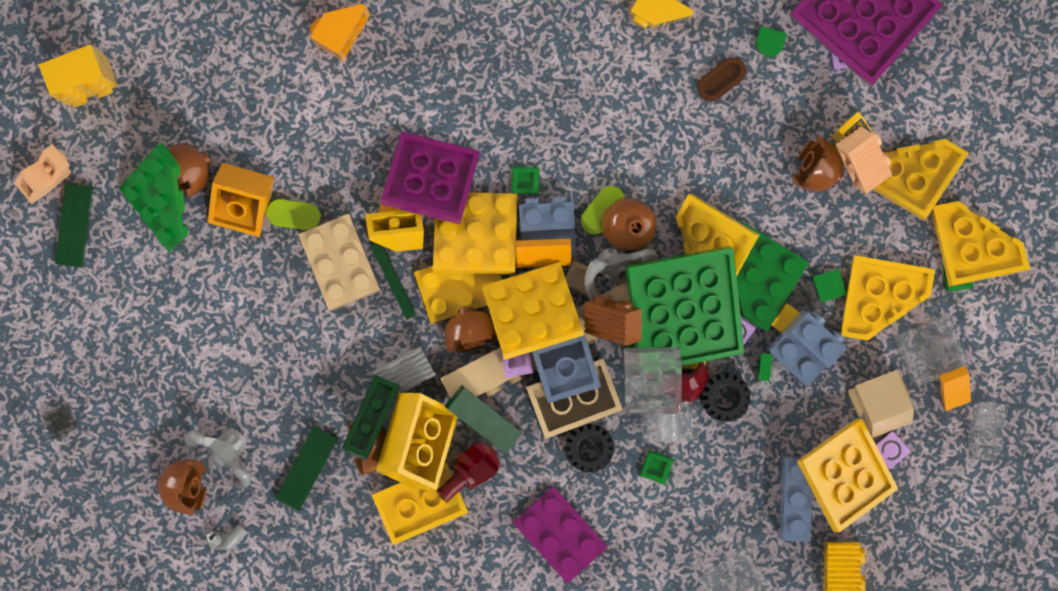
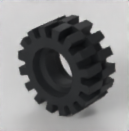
[701,373,751,422]
[565,423,614,473]

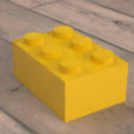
[38,44,118,108]
[376,393,458,490]

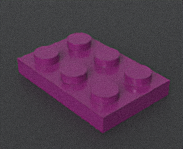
[513,486,608,584]

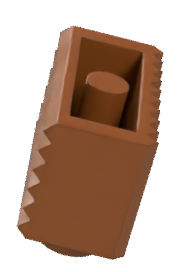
[584,295,642,346]

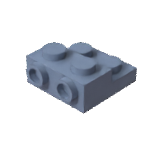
[519,197,577,257]
[767,310,847,387]
[532,334,601,404]

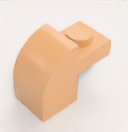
[15,144,71,204]

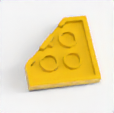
[873,139,969,221]
[676,193,760,277]
[931,201,1030,287]
[840,255,935,341]

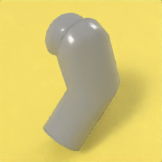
[206,523,248,550]

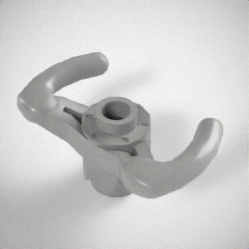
[584,248,658,300]
[184,428,251,489]

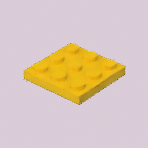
[433,192,517,274]
[482,262,584,360]
[797,419,898,532]

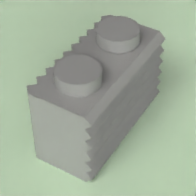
[372,344,436,396]

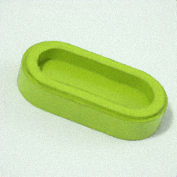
[581,186,624,235]
[266,199,321,231]

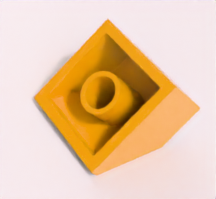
[309,4,370,61]
[208,163,274,237]

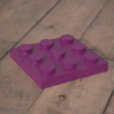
[381,131,480,225]

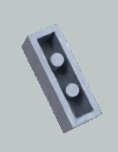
[780,457,812,542]

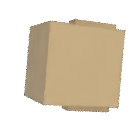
[848,370,914,438]

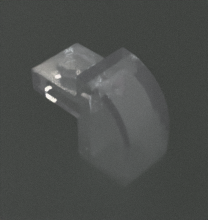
[968,401,1008,461]

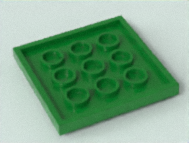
[625,246,744,374]

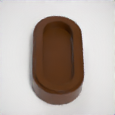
[697,57,746,102]

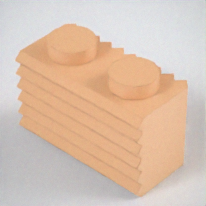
[836,127,892,194]

